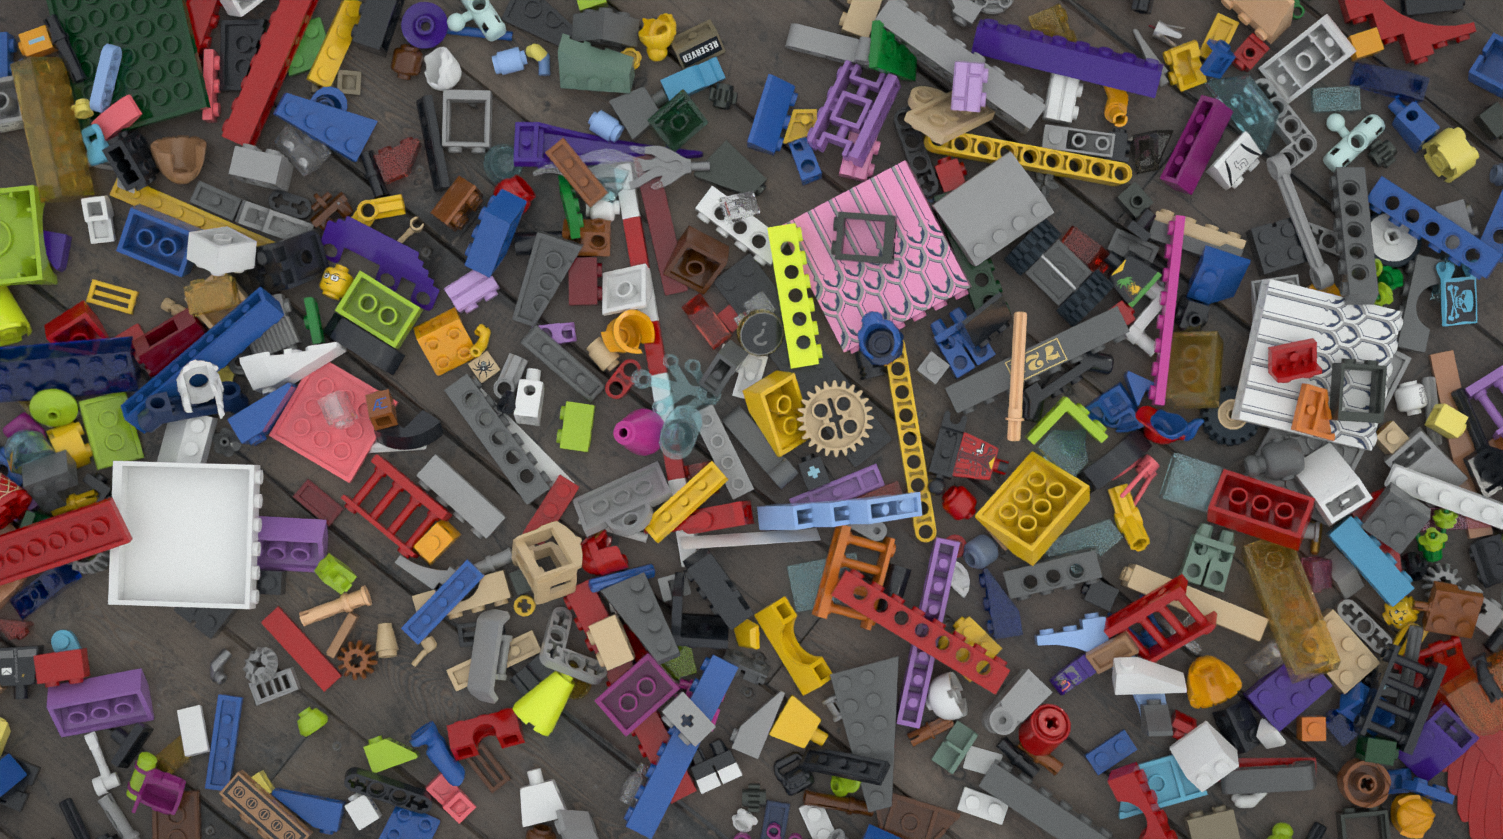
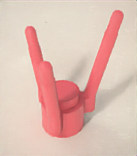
[1112,454,1160,506]

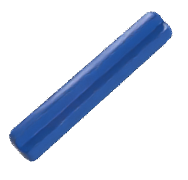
[588,564,655,593]

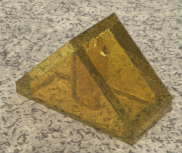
[156,735,192,775]

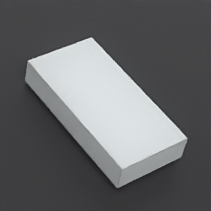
[177,705,210,757]

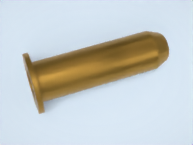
[1310,521,1323,555]

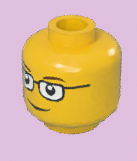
[319,264,354,301]

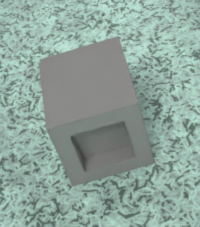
[658,574,691,602]

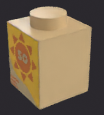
[1376,421,1409,455]

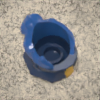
[858,311,904,366]

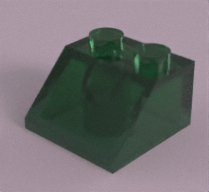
[647,89,709,152]

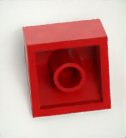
[44,300,114,371]

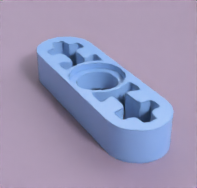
[90,44,122,113]

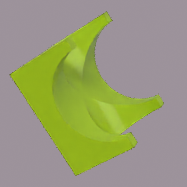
[0,185,58,286]

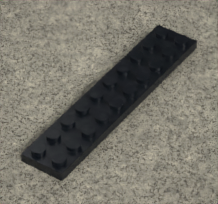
[713,253,892,468]

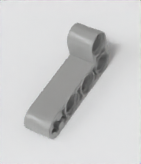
[785,23,873,70]
[1248,78,1317,169]

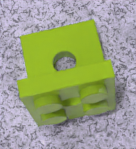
[1025,396,1109,445]

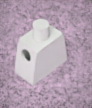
[514,368,545,426]
[520,768,567,827]

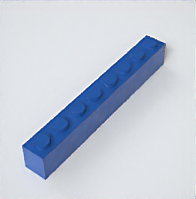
[120,286,284,434]
[623,654,739,839]

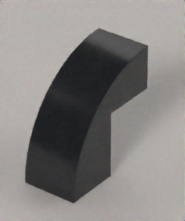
[374,410,444,450]

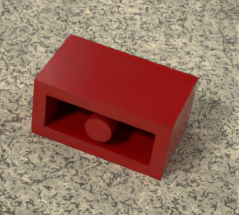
[34,648,90,687]

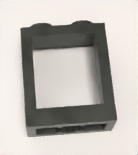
[831,212,897,264]
[1329,358,1387,423]
[1335,805,1391,839]

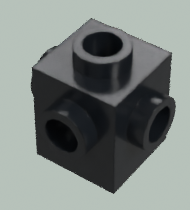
[1174,294,1210,334]

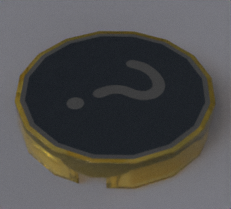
[737,309,784,356]

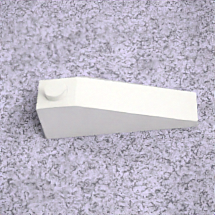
[239,342,347,396]

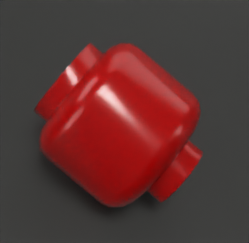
[942,486,977,521]

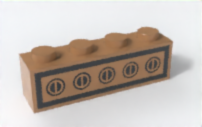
[219,769,313,839]

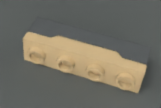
[1147,209,1246,258]

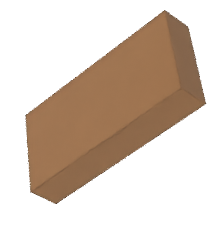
[326,612,360,659]
[1085,631,1139,674]

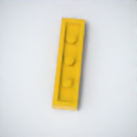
[306,0,362,88]
[645,461,729,543]

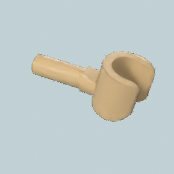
[397,217,424,243]
[411,636,437,667]

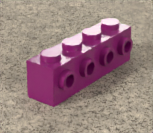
[1160,95,1233,195]

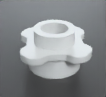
[732,808,758,832]

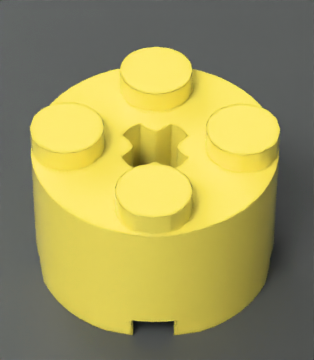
[1422,127,1479,183]

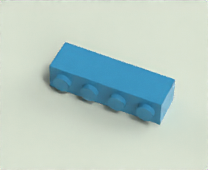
[1326,516,1414,607]

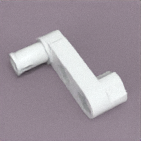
[1126,279,1165,357]

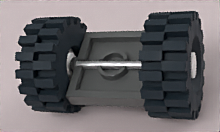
[1003,219,1114,327]

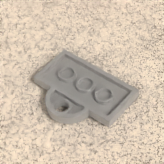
[572,461,673,537]

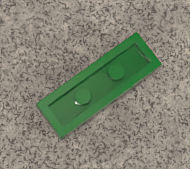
[558,175,584,239]

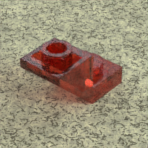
[1061,226,1109,274]
[682,293,732,350]
[0,617,34,641]

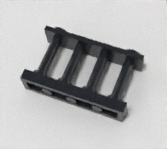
[1353,643,1448,755]

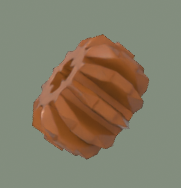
[337,640,378,680]

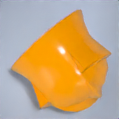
[601,309,655,354]
[1391,792,1436,839]

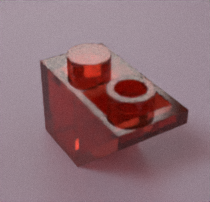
[374,137,422,185]

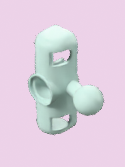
[447,0,506,41]
[1323,113,1385,173]

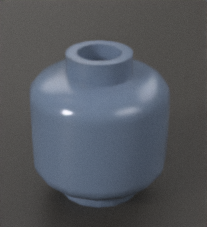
[963,534,999,569]

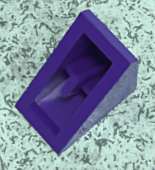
[43,230,72,272]

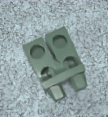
[1177,523,1236,593]

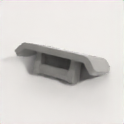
[467,609,513,704]

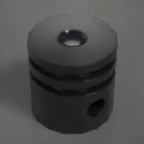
[854,351,888,380]

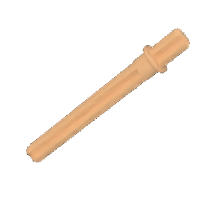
[1005,311,1027,441]

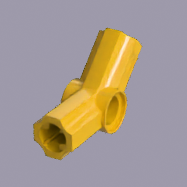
[351,194,406,227]
[1107,483,1150,552]

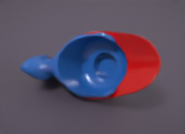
[1135,406,1205,445]

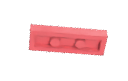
[202,49,221,123]

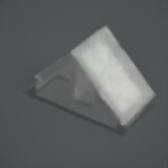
[718,191,761,225]

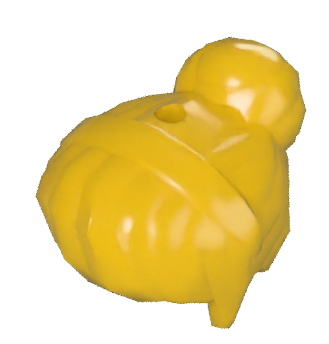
[638,13,677,62]

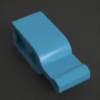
[660,57,726,105]

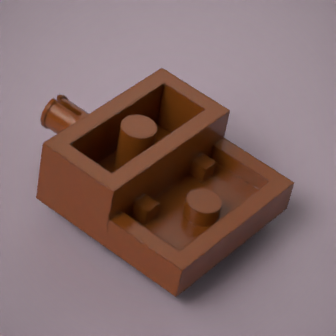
[1412,581,1484,639]

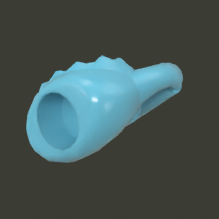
[81,124,109,166]

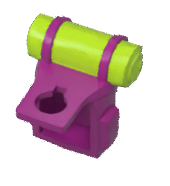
[126,752,186,815]

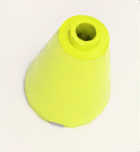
[0,286,32,347]
[513,670,575,736]

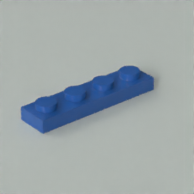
[401,559,485,645]
[205,694,243,791]

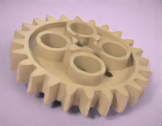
[796,380,874,457]

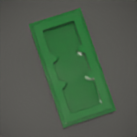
[304,297,326,345]

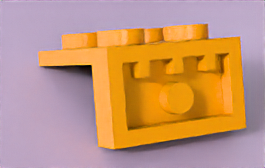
[413,307,476,376]

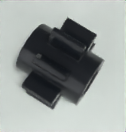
[1401,552,1429,582]

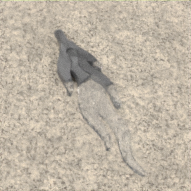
[533,145,710,190]

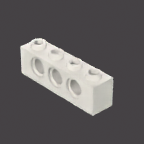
[695,186,788,267]

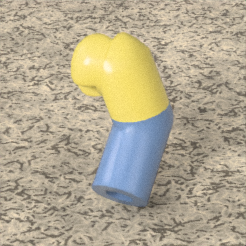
[526,44,550,76]

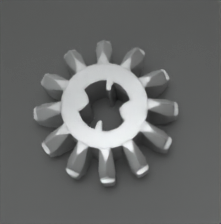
[1421,563,1462,597]

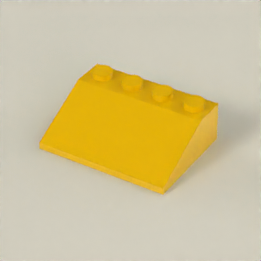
[975,451,1090,566]

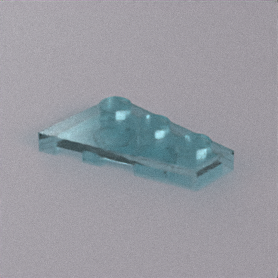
[1045,519,1124,574]

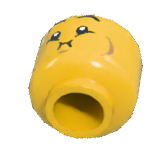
[1382,596,1420,629]

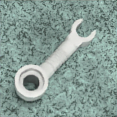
[84,731,121,796]

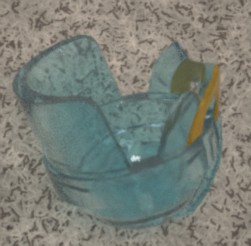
[5,429,56,476]

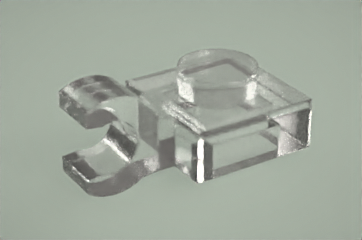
[733,291,776,327]

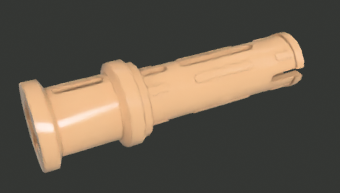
[299,585,372,626]

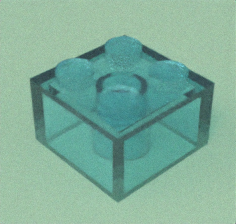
[1159,453,1222,512]

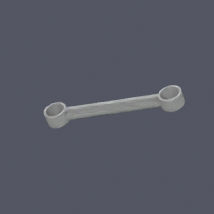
[1267,153,1334,290]

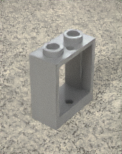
[442,89,493,154]

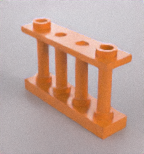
[812,525,896,631]

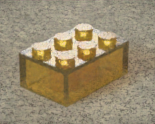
[1165,331,1224,409]

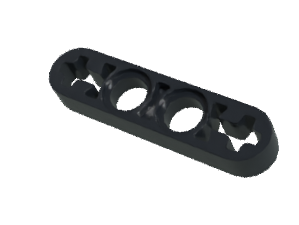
[344,767,432,814]

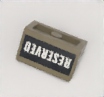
[670,19,725,70]

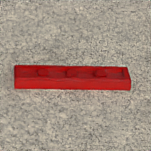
[261,606,343,692]

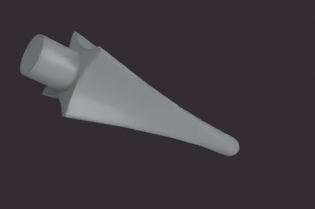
[1133,29,1169,87]

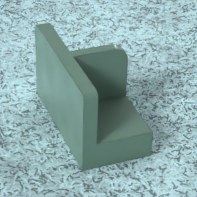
[931,720,978,774]

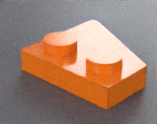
[1291,383,1335,441]

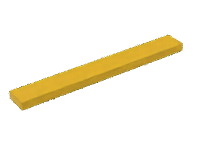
[110,179,275,246]

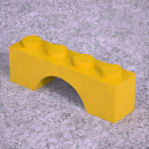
[754,596,832,696]

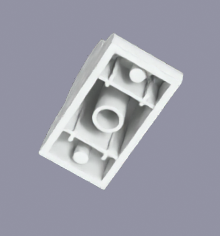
[1258,14,1357,104]

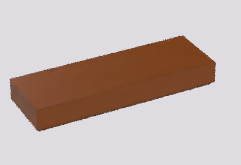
[545,138,609,208]

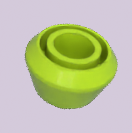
[297,706,328,737]

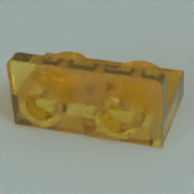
[1028,3,1077,43]

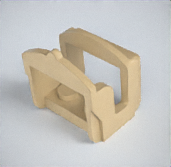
[512,521,583,605]

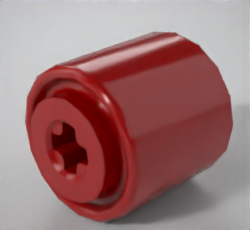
[1019,704,1071,756]

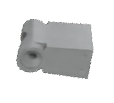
[981,669,1052,735]

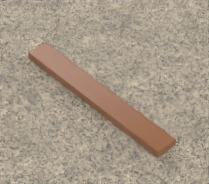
[1428,350,1493,539]

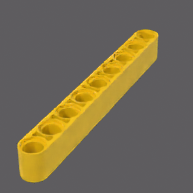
[924,133,1132,186]
[886,340,936,542]

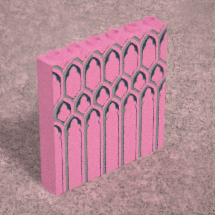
[783,160,972,354]

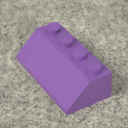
[257,516,328,572]
[47,668,154,737]

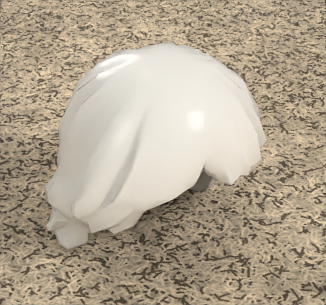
[424,47,462,91]

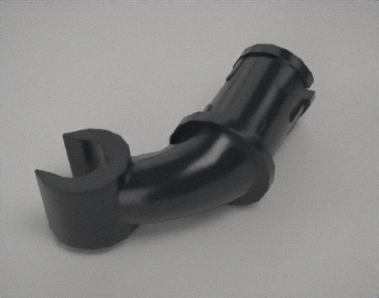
[1472,652,1503,703]

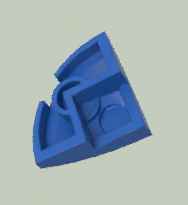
[1085,382,1144,432]

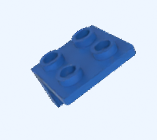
[379,806,440,839]

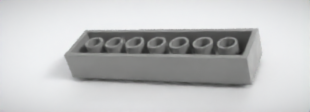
[875,0,1046,135]

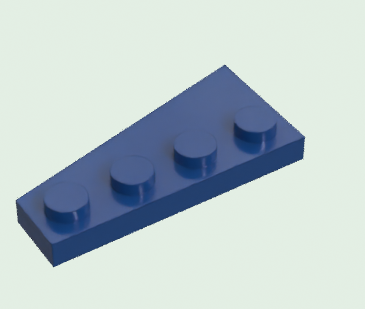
[273,93,378,162]

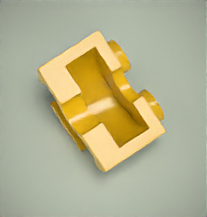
[1162,40,1207,92]
[46,421,93,469]

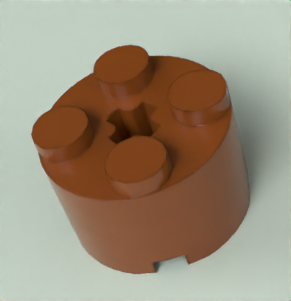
[1337,758,1391,808]

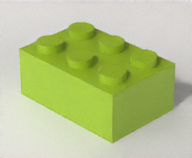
[335,271,423,350]

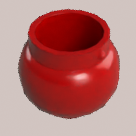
[493,174,536,215]

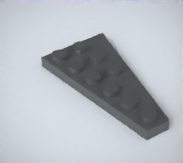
[830,655,899,812]

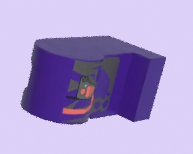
[1049,653,1096,696]

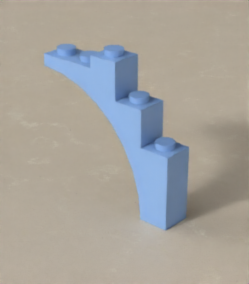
[1034,612,1166,717]

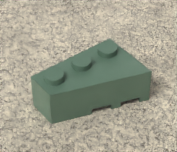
[558,33,635,93]

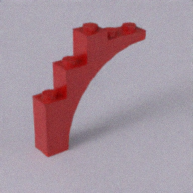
[1338,0,1476,65]

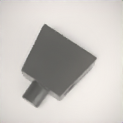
[609,87,669,142]

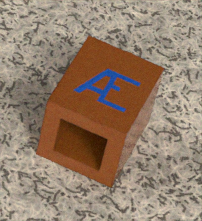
[365,389,398,431]

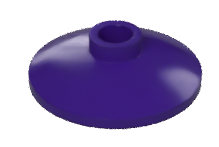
[401,2,448,49]

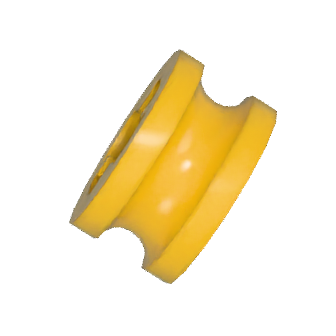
[514,595,536,617]

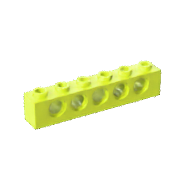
[767,223,823,369]

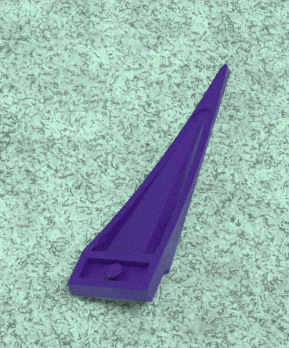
[513,122,703,169]

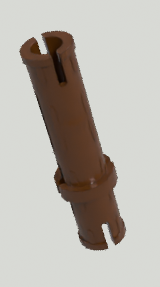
[803,790,874,817]

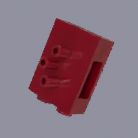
[132,307,208,377]

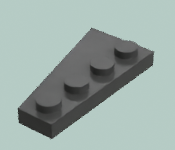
[512,230,584,326]
[600,572,681,665]

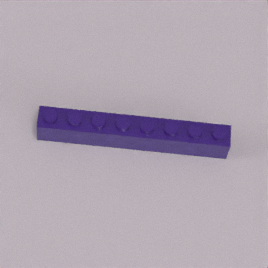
[971,19,1164,98]

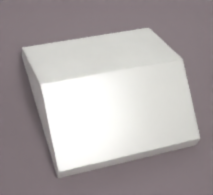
[602,264,652,316]

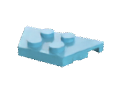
[1118,754,1208,819]

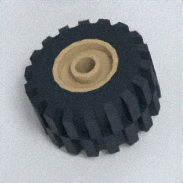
[1200,385,1260,446]

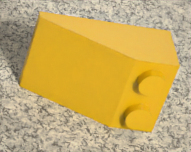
[743,370,810,457]

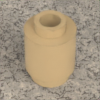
[586,337,620,372]

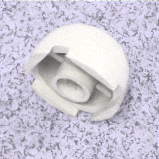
[926,672,968,720]

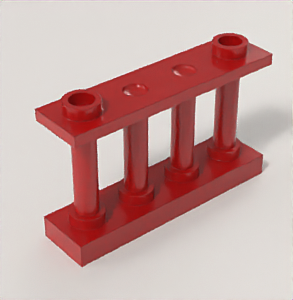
[341,454,453,559]
[1104,574,1217,663]

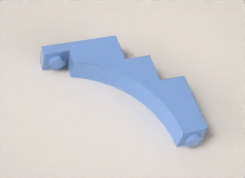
[757,492,922,530]

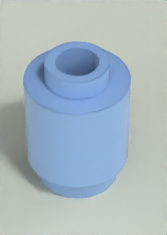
[492,47,528,75]
[588,110,624,143]

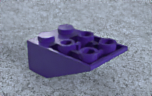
[1396,701,1479,781]

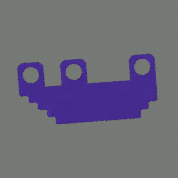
[321,216,440,311]

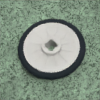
[1370,209,1422,267]

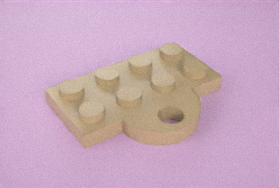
[904,86,996,145]

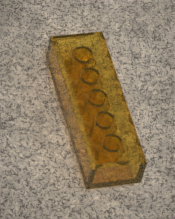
[10,56,95,203]
[1241,540,1341,684]

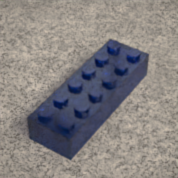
[0,336,141,403]

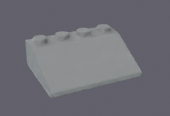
[932,151,1054,266]

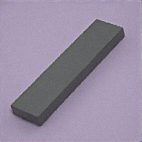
[520,324,606,403]

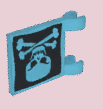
[1436,259,1478,326]

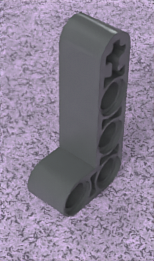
[721,405,799,489]
[1220,760,1317,795]

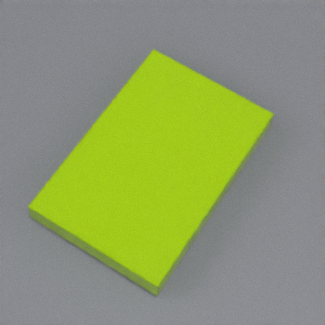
[78,390,144,471]

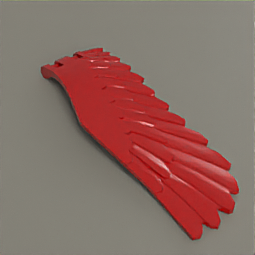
[1393,636,1503,839]

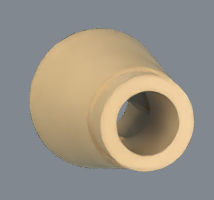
[375,623,399,658]

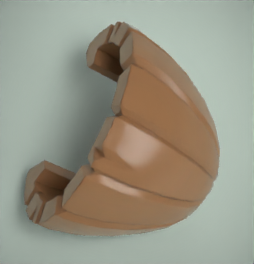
[151,135,207,184]

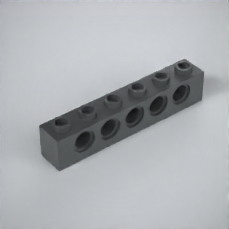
[1329,167,1379,305]
[444,374,552,505]

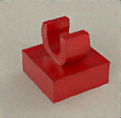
[1171,709,1197,740]

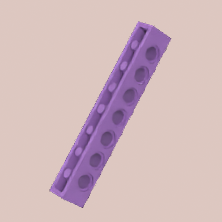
[896,536,960,729]

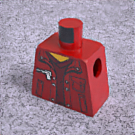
[952,432,1009,480]

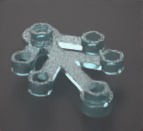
[631,354,721,420]

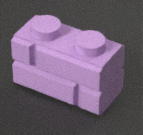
[951,61,989,112]
[444,270,500,314]

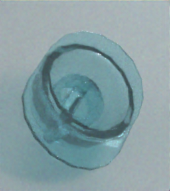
[659,405,702,460]

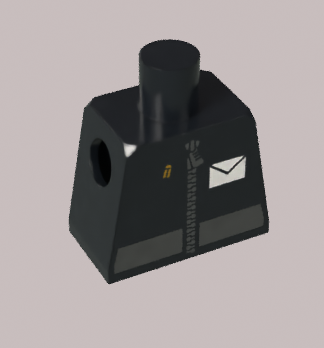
[0,645,44,699]

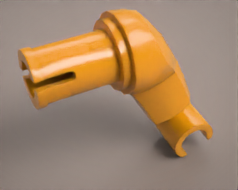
[1103,86,1128,127]

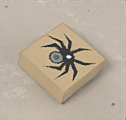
[468,351,501,383]

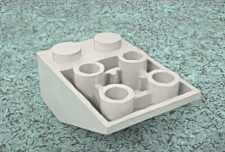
[1295,442,1373,527]

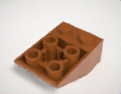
[430,176,484,232]

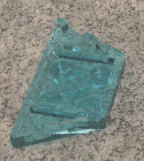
[1205,76,1279,153]

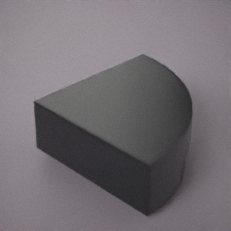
[496,390,516,415]

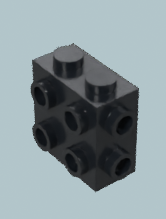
[102,129,160,191]

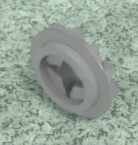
[243,647,278,684]

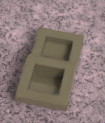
[310,69,361,96]

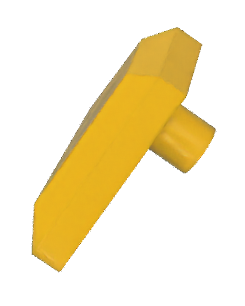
[783,109,817,144]
[734,619,760,650]

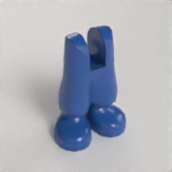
[409,721,465,786]

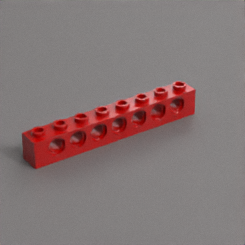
[831,568,1010,695]

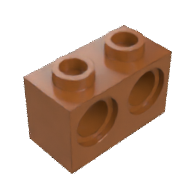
[562,218,611,256]

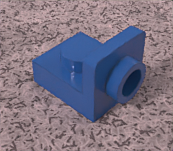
[1200,39,1236,79]

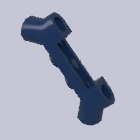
[137,381,249,433]

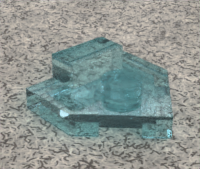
[1036,430,1088,477]

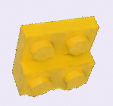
[938,616,1003,682]

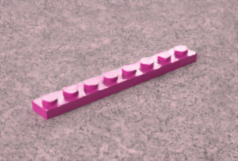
[1149,215,1186,406]

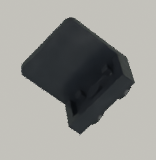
[1463,444,1503,497]

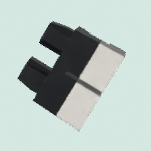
[691,738,743,794]

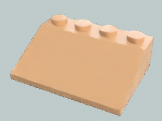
[1221,0,1295,44]

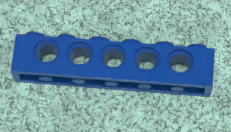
[1368,176,1503,280]

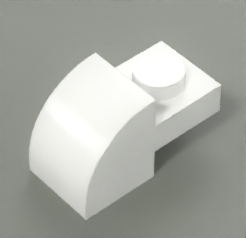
[81,195,116,244]

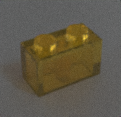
[184,273,241,316]

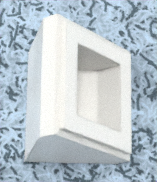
[1256,718,1286,749]

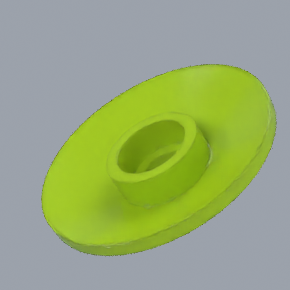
[29,389,78,427]

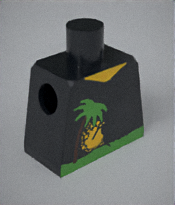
[1103,250,1162,307]

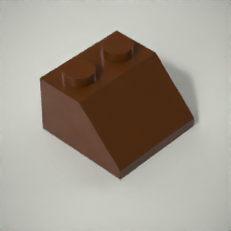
[663,226,730,295]

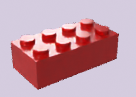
[1207,469,1315,551]

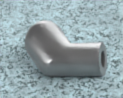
[210,648,232,685]

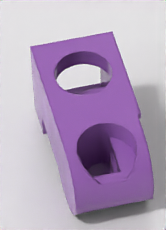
[531,322,577,344]

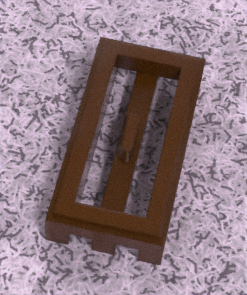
[465,741,511,794]

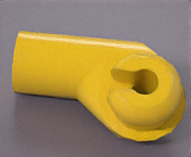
[470,324,491,357]

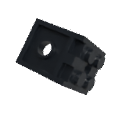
[247,228,329,293]
[671,572,729,650]

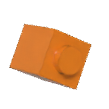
[1296,715,1326,741]

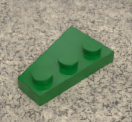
[868,20,917,82]

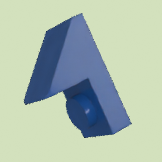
[1123,371,1171,407]

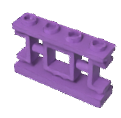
[807,60,901,168]

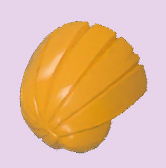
[1187,655,1242,709]

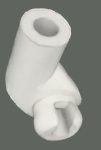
[1231,793,1267,808]

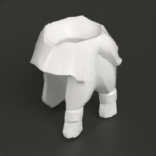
[176,360,225,419]

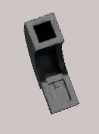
[323,312,405,375]
[1074,428,1152,494]

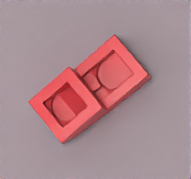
[91,95,142,142]
[425,772,476,824]

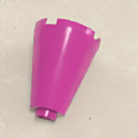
[613,409,666,456]

